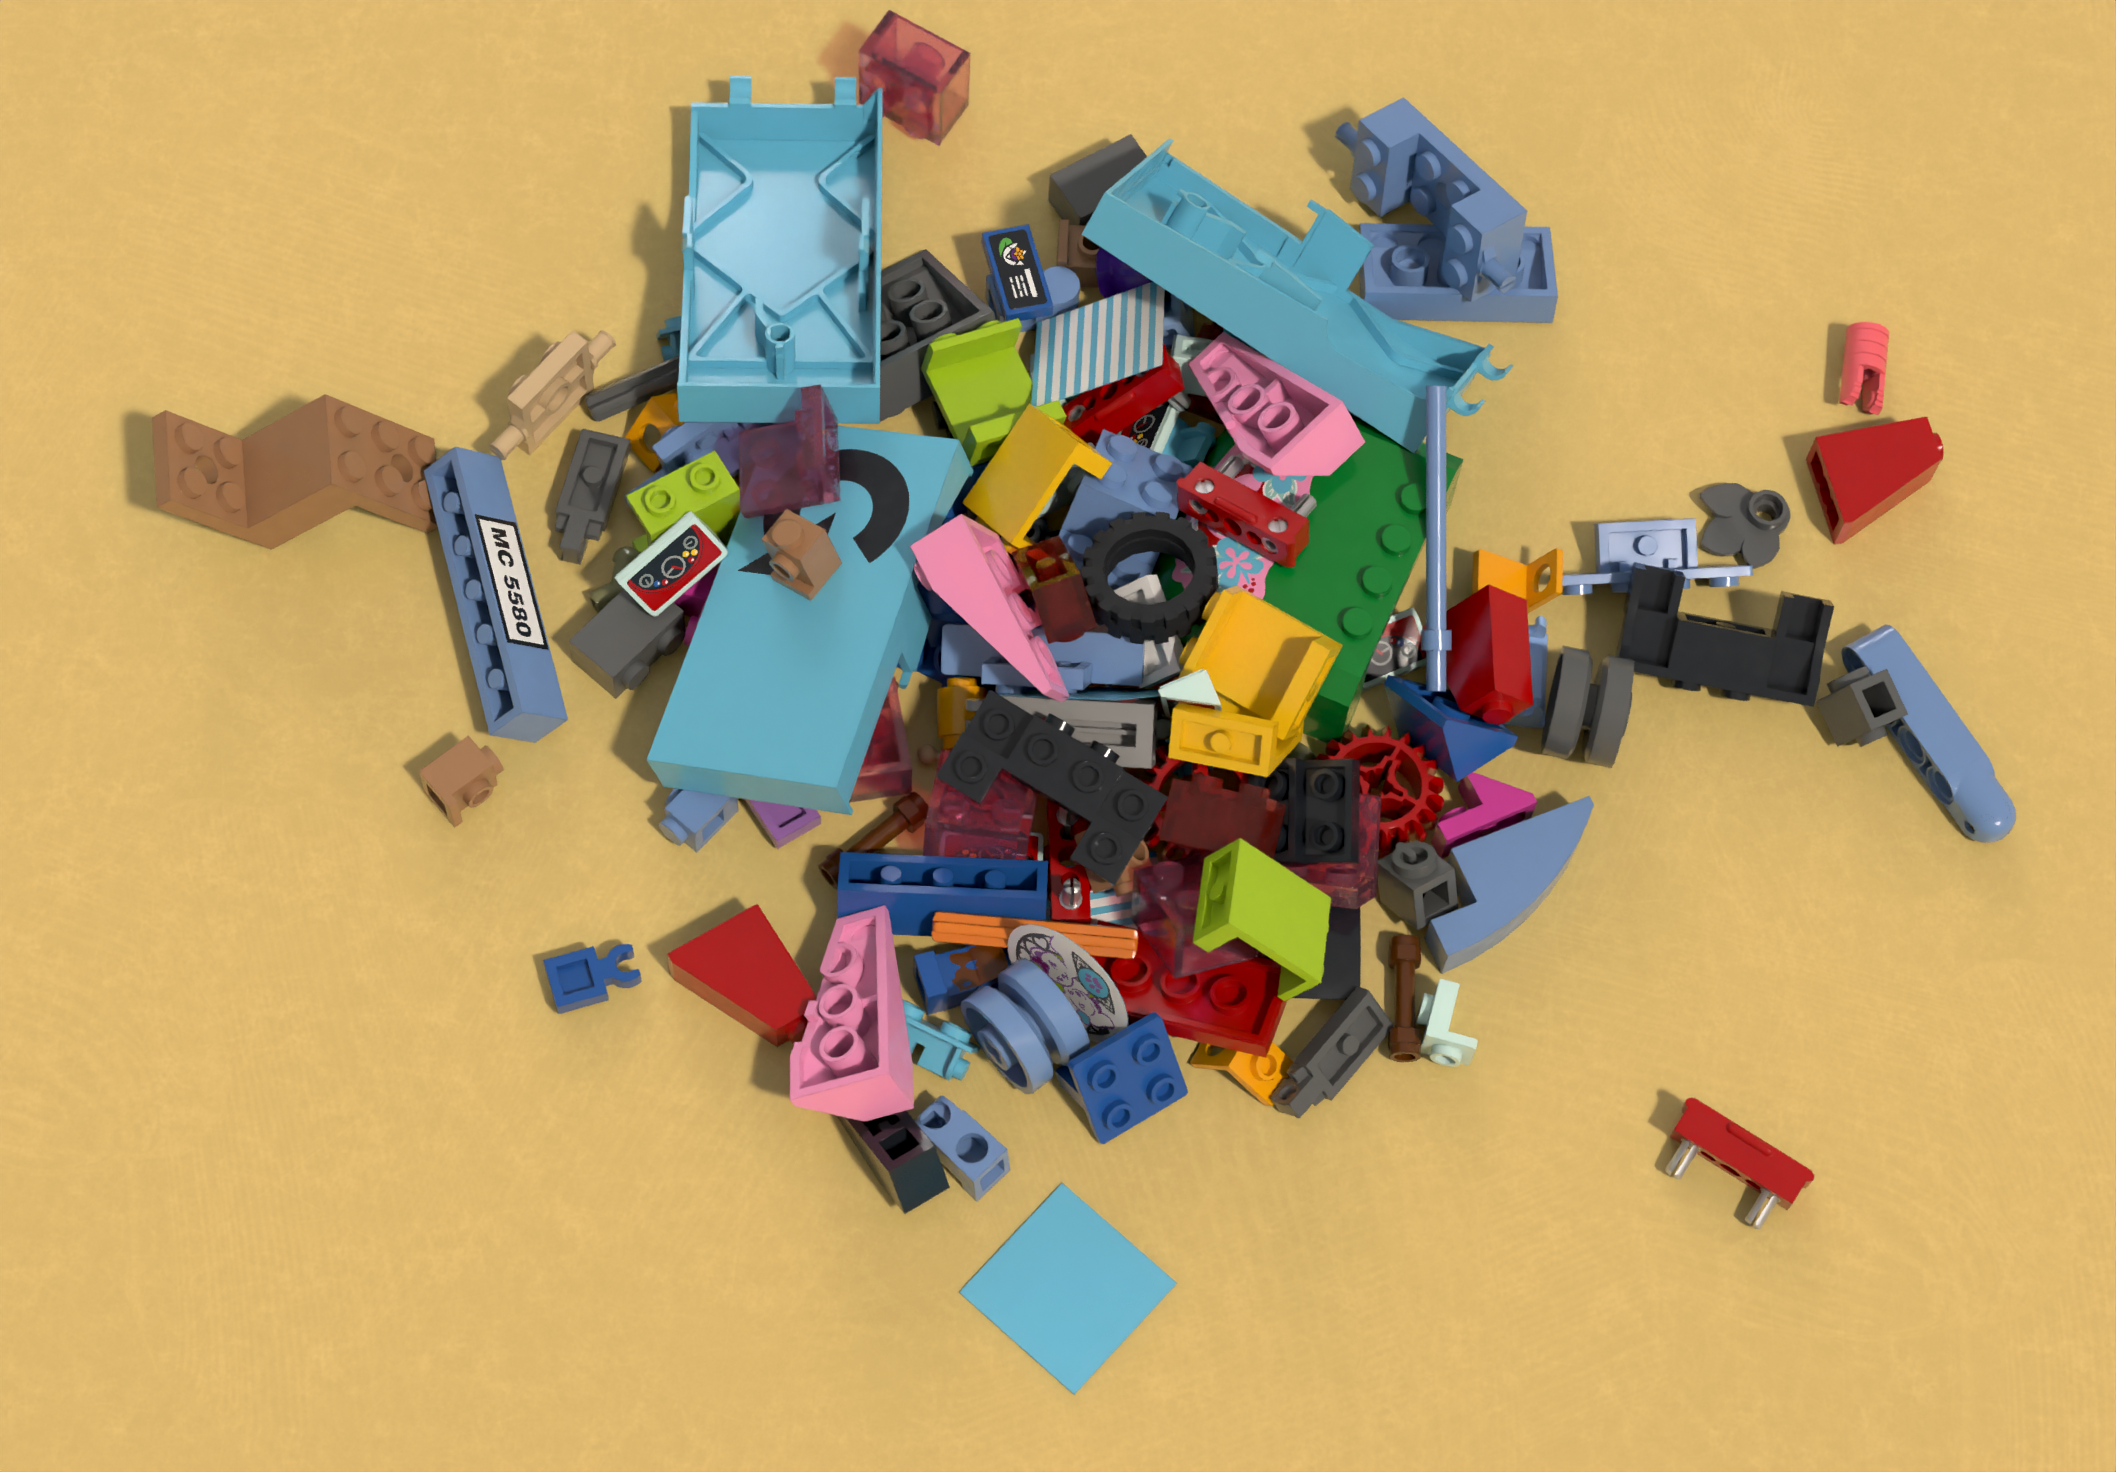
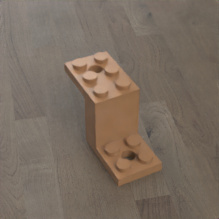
[152,394,438,550]

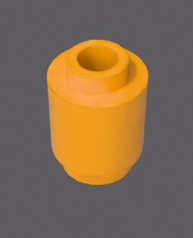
[937,677,988,752]

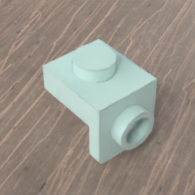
[1416,978,1478,1067]

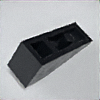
[836,1111,950,1214]

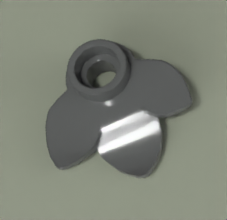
[1700,483,1790,569]

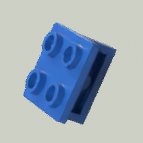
[1055,1012,1188,1144]

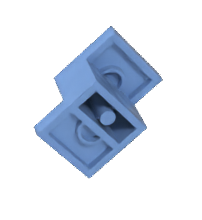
[1044,429,1194,590]

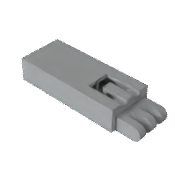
[965,696,1158,769]

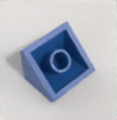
[1384,675,1518,782]

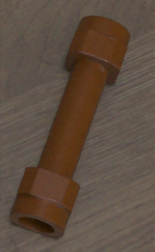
[818,791,932,889]
[1388,935,1422,1062]

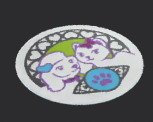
[1008,924,1128,1043]

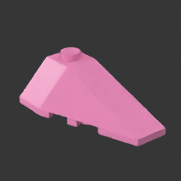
[1188,332,1365,476]
[910,514,1070,703]
[790,905,914,1122]

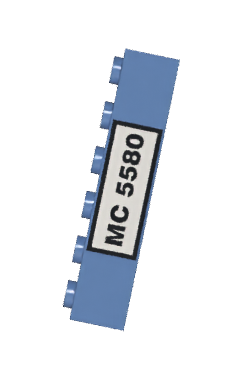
[424,447,568,743]

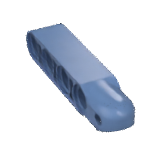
[1841,624,2016,843]

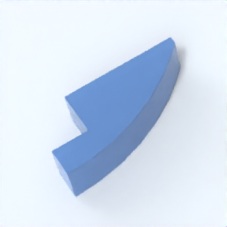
[1424,796,1594,974]

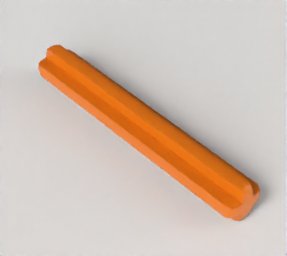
[931,911,1138,959]

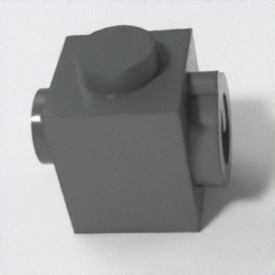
[1816,666,1908,747]
[1376,840,1458,930]

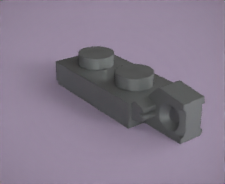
[555,429,631,565]
[1270,987,1394,1119]

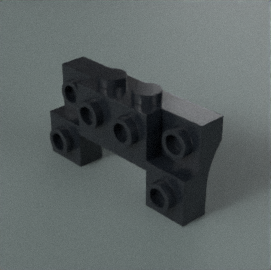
[1615,562,1834,707]
[936,690,1168,886]

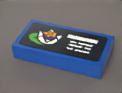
[981,224,1054,322]

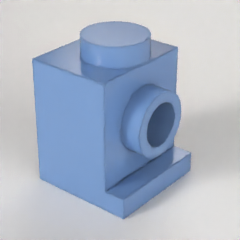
[659,789,738,853]

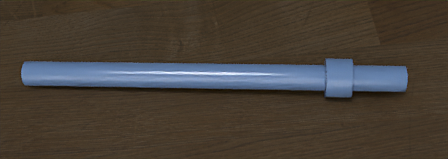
[1421,386,1452,691]

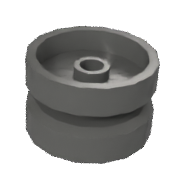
[1541,645,1634,768]

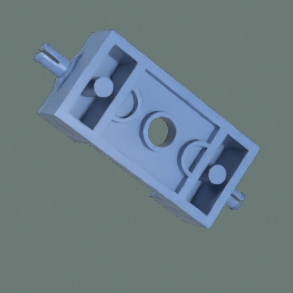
[1335,97,1527,303]

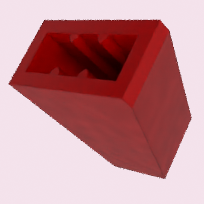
[1806,416,1944,545]
[1422,584,1533,725]
[667,903,817,1047]

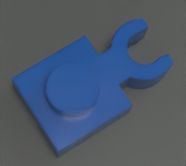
[543,944,642,1014]

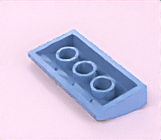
[1359,223,1558,323]

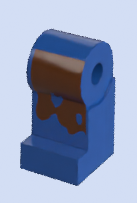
[913,945,1011,1015]

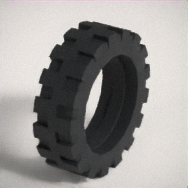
[1081,512,1218,644]

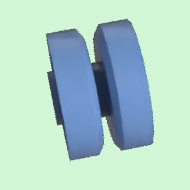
[961,958,1090,1094]

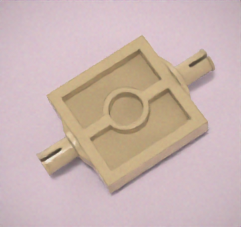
[489,330,616,460]

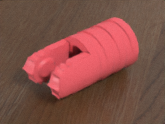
[1839,322,1889,416]

